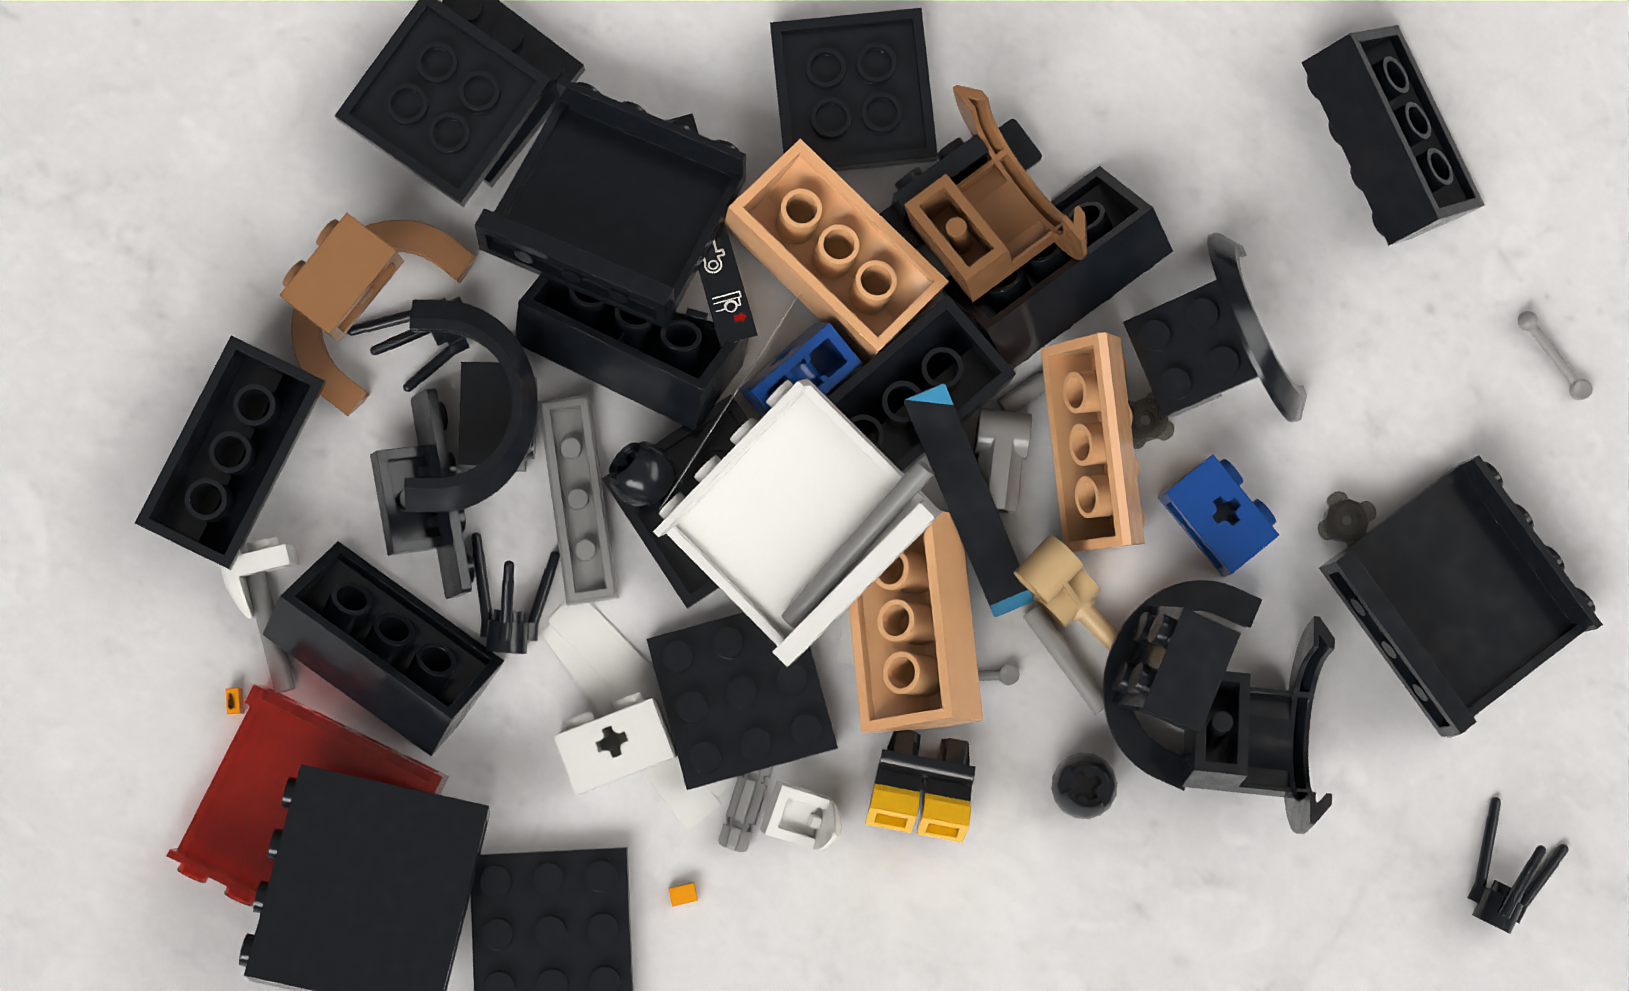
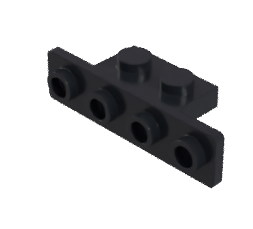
[879,119,1042,250]
[370,388,475,599]

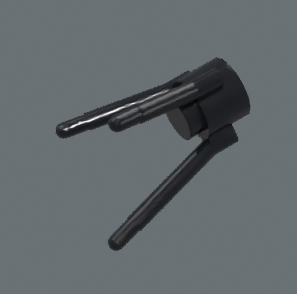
[347,296,470,392]
[471,532,560,654]
[1467,797,1569,934]

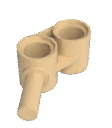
[1013,534,1119,651]

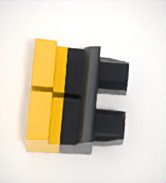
[865,730,976,843]

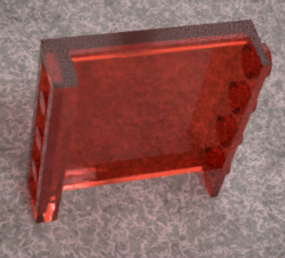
[167,684,449,906]

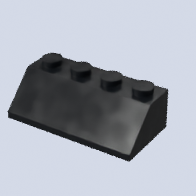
[1301,25,1485,246]
[942,166,1173,369]
[827,295,1016,474]
[135,335,327,570]
[262,541,505,756]

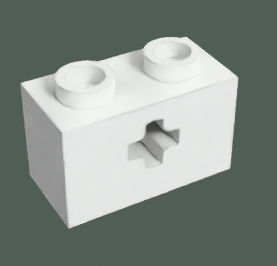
[553,692,677,796]

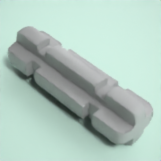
[718,767,773,852]

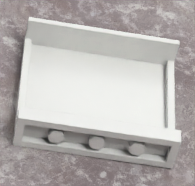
[653,379,942,667]

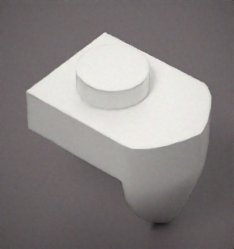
[220,537,299,619]
[760,780,842,851]

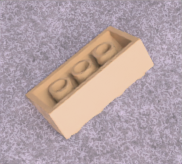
[724,139,949,364]
[1040,332,1145,552]
[849,510,983,733]

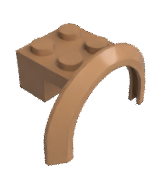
[904,85,1087,302]
[280,212,477,416]

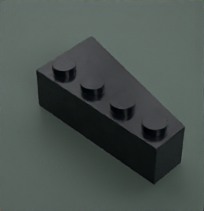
[515,276,748,431]

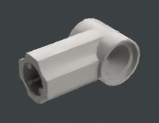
[974,408,1032,513]

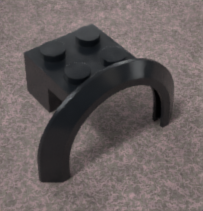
[1123,232,1307,422]
[404,300,538,512]
[1103,580,1262,791]
[1182,616,1335,834]

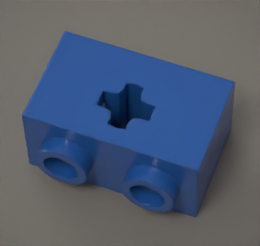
[739,323,862,418]
[1158,454,1279,577]

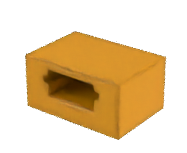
[225,688,244,715]
[668,882,698,907]

